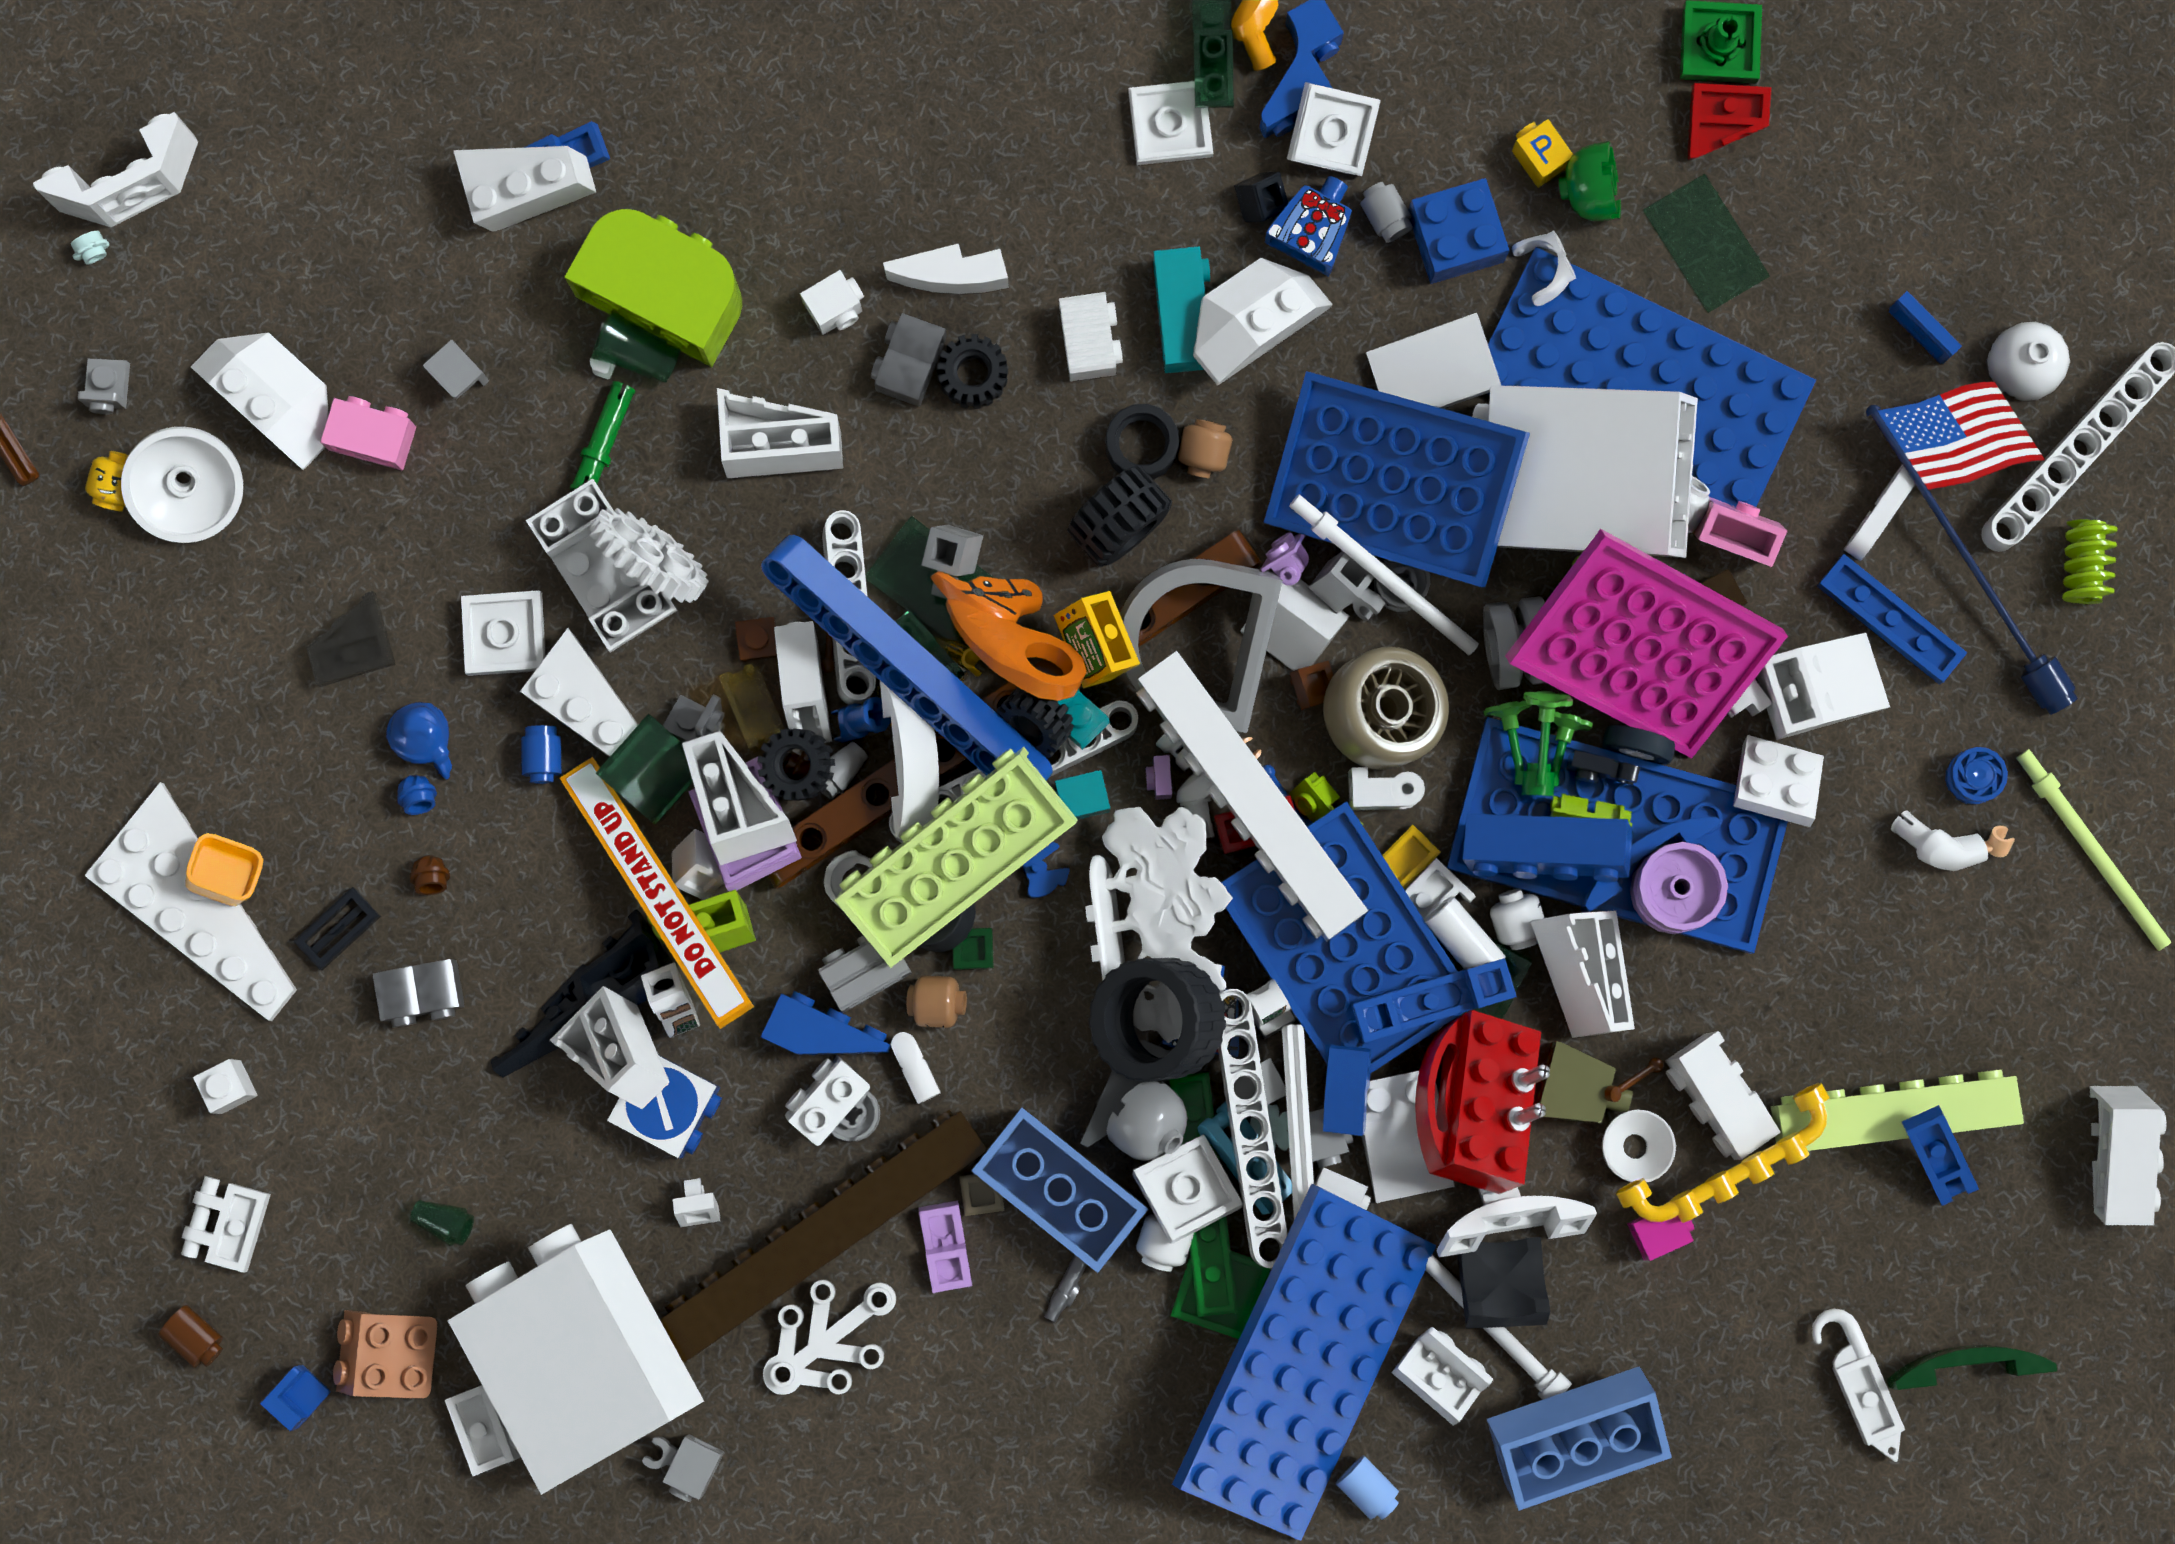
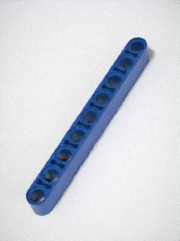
[761,535,1053,781]

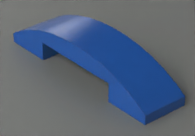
[1580,817,1721,913]
[1352,958,1517,1043]

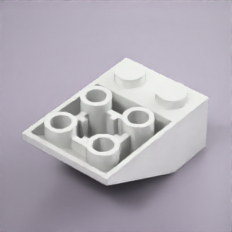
[1756,633,1890,740]

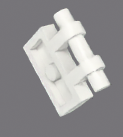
[181,1176,271,1273]

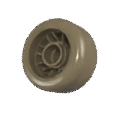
[1323,647,1449,770]

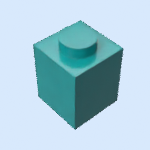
[1055,770,1110,820]

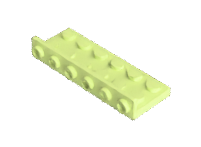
[834,747,1078,968]

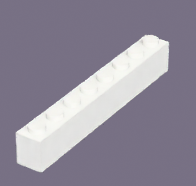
[1136,651,1368,941]

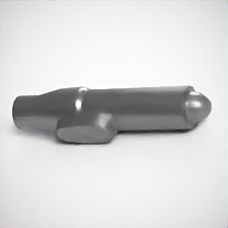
[1044,1255,1087,1323]

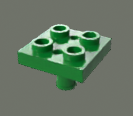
[1680,0,1762,84]

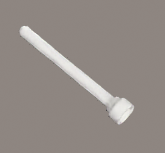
[1425,1255,1572,1400]

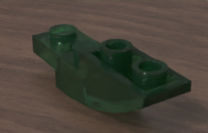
[1191,0,1234,108]

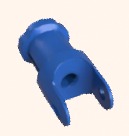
[831,697,891,742]

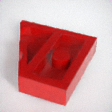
[1688,83,1772,160]

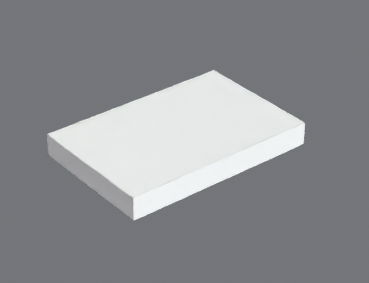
[1366,313,1502,409]

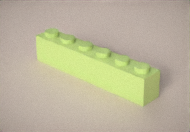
[1771,1070,2024,1151]

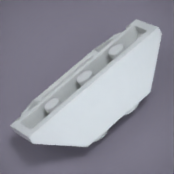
[1193,258,1333,386]
[191,333,329,470]

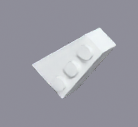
[453,146,596,232]
[520,628,645,766]
[682,731,797,866]
[1530,911,1635,1038]
[550,986,669,1109]
[1665,1031,1781,1160]
[2090,1086,2166,1225]

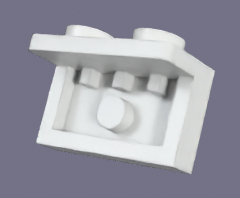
[785,1055,870,1146]
[1391,1327,1493,1426]
[445,1385,521,1476]

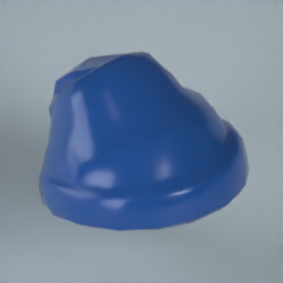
[386,702,452,780]

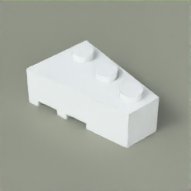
[717,388,843,478]

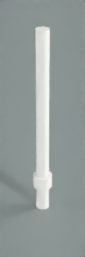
[1289,494,1479,655]

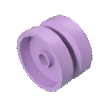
[1630,842,1728,934]

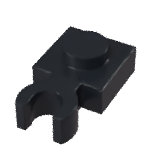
[1566,750,1640,785]

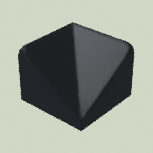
[1234,172,1289,222]

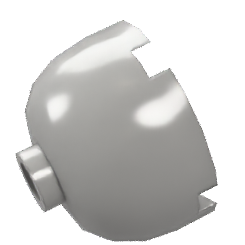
[1107,1081,1188,1161]

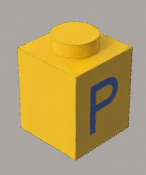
[1512,119,1574,188]

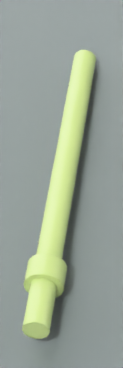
[2016,749,2171,951]

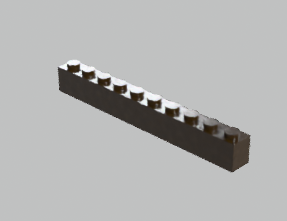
[660,1109,988,1363]

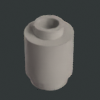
[1360,182,1413,243]

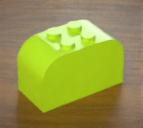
[565,209,742,367]

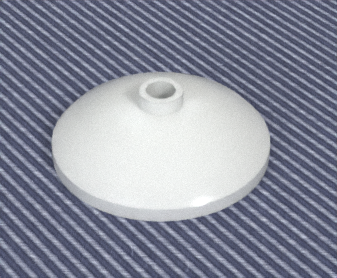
[121,427,243,543]

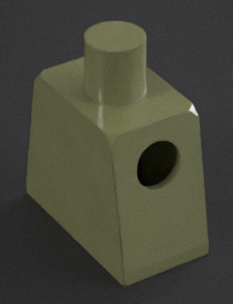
[1535,1041,1633,1123]

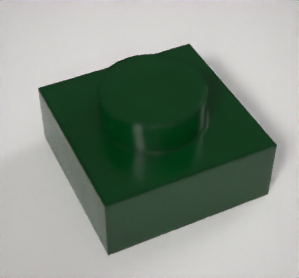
[953,928,994,970]

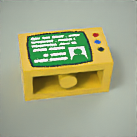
[1053,591,1140,688]

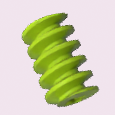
[2062,519,2118,604]

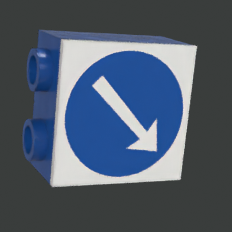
[607,1054,722,1158]

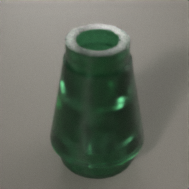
[410,1200,474,1246]

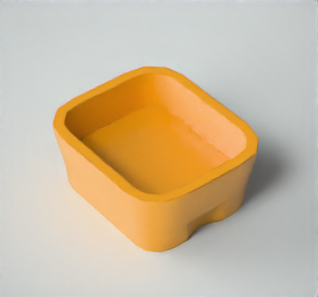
[185,833,263,906]

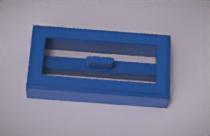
[1889,291,1962,364]

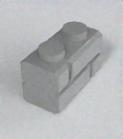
[818,935,912,1013]

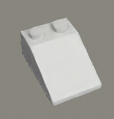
[1361,1071,1454,1203]

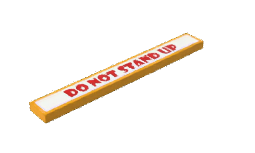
[560,757,754,1029]

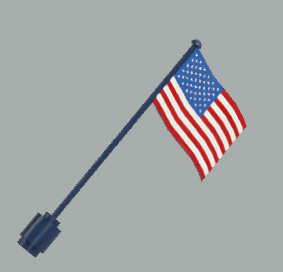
[1866,382,2078,715]

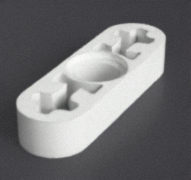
[1844,464,1915,561]

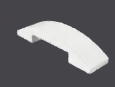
[880,681,939,837]
[1436,1196,1597,1257]

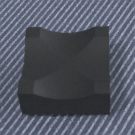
[1457,1237,1550,1329]

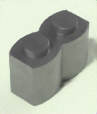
[871,313,947,407]
[373,959,465,1028]

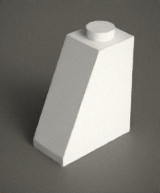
[774,621,832,743]

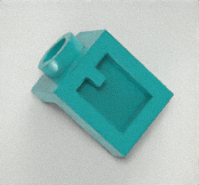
[1058,689,1110,750]

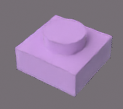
[1146,755,1172,800]

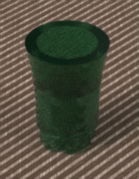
[590,309,681,383]

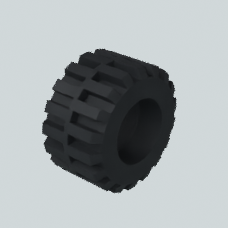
[1067,466,1172,567]

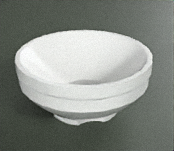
[1602,1110,1676,1182]

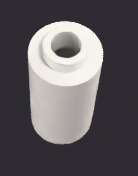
[1424,896,1506,970]

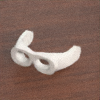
[1512,230,1576,306]

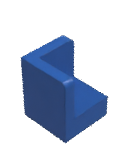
[260,1365,330,1431]

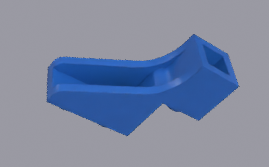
[1260,0,1344,138]

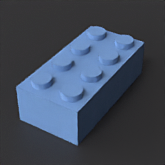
[972,1108,1148,1273]
[1487,1366,1672,1511]

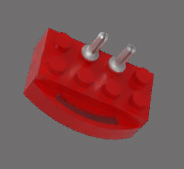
[1415,1010,1550,1194]

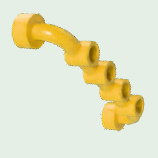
[1616,1082,1829,1223]

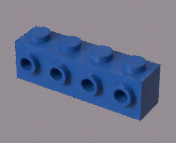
[1463,814,1633,882]

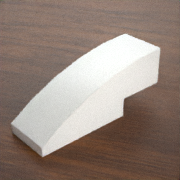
[883,244,1009,294]

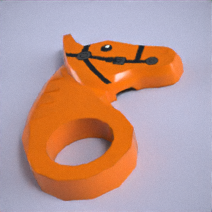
[930,571,1087,701]

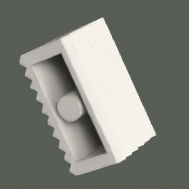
[1059,292,1123,381]

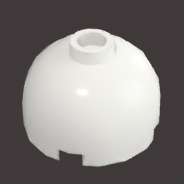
[1987,321,2070,401]

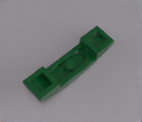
[1887,1345,2058,1390]

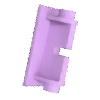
[1261,532,1309,585]

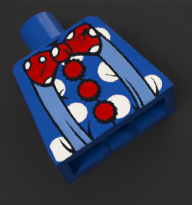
[1264,176,1352,277]

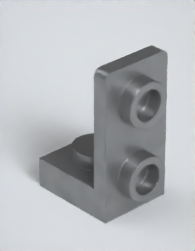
[662,694,725,743]

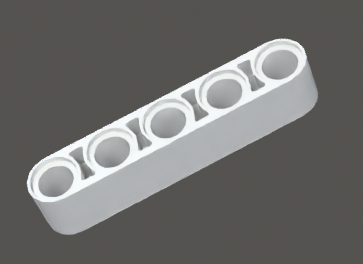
[822,510,876,705]

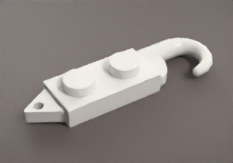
[1812,1308,1905,1462]

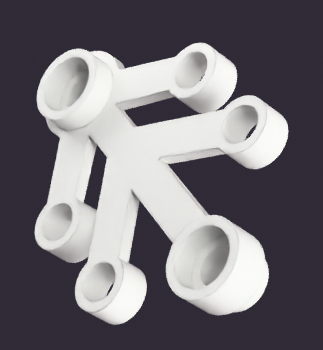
[763,1280,896,1395]

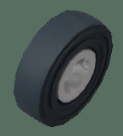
[1602,725,1675,765]

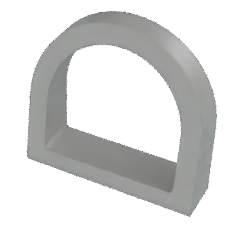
[1120,559,1283,733]

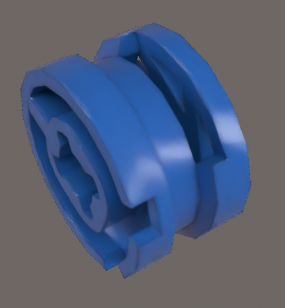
[1945,747,2008,805]

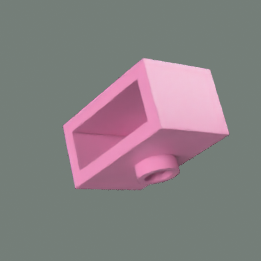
[1692,497,1787,567]

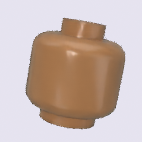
[1177,419,1233,478]
[907,976,967,1028]

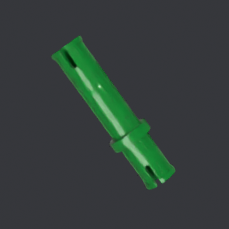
[570,381,636,491]

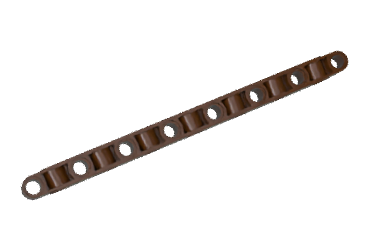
[767,530,1262,889]

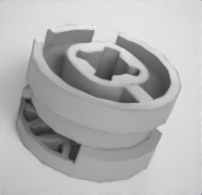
[1373,559,1431,612]
[831,1091,880,1141]

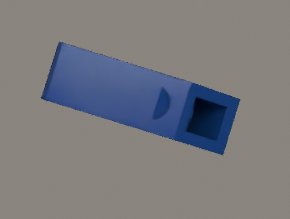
[761,991,891,1055]

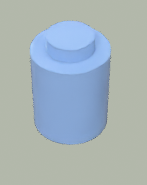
[1336,1455,1399,1520]

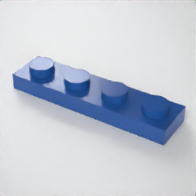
[1817,554,1967,685]

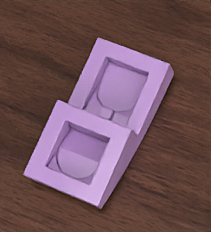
[919,1201,972,1293]

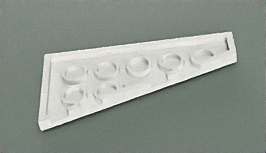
[85,782,297,1021]

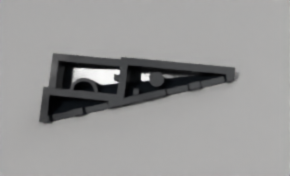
[491,909,674,1078]

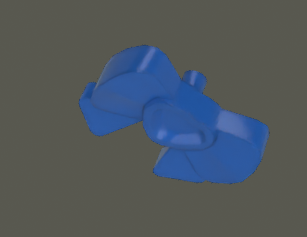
[1022,842,1070,898]

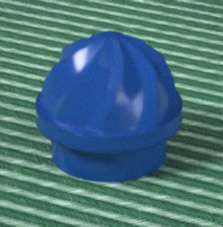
[397,775,437,815]

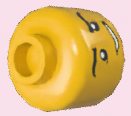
[85,451,128,511]

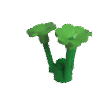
[1483,691,1593,796]

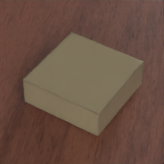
[959,1174,1005,1216]

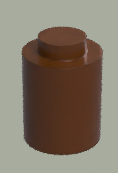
[158,1305,223,1368]

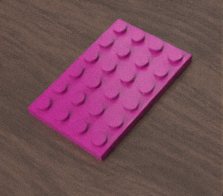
[1505,529,1788,758]

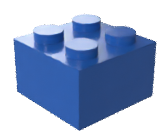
[1408,178,1510,284]

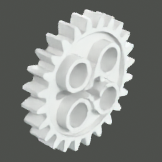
[589,507,709,603]

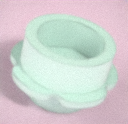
[71,231,109,264]

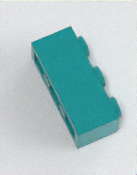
[1153,246,1210,373]

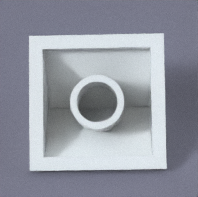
[1240,579,1350,671]

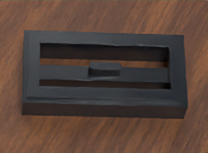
[294,887,381,971]

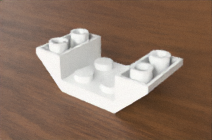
[33,112,198,227]
[526,479,677,653]

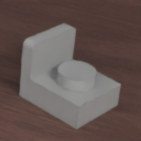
[78,359,130,415]

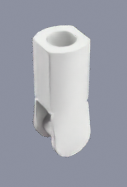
[891,1032,941,1104]

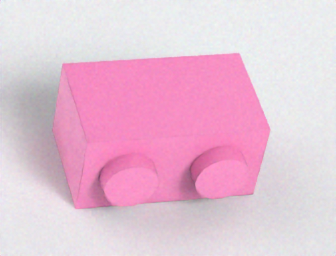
[320,396,416,471]

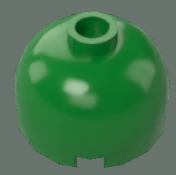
[1559,141,1621,221]

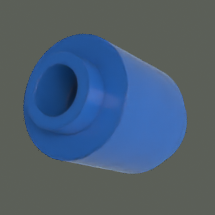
[521,725,562,784]

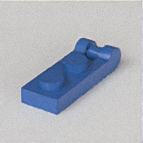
[1902,1105,1979,1206]

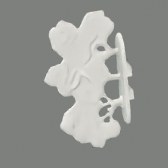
[1085,807,1233,1043]

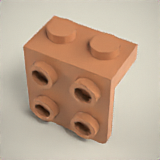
[333,1310,437,1398]

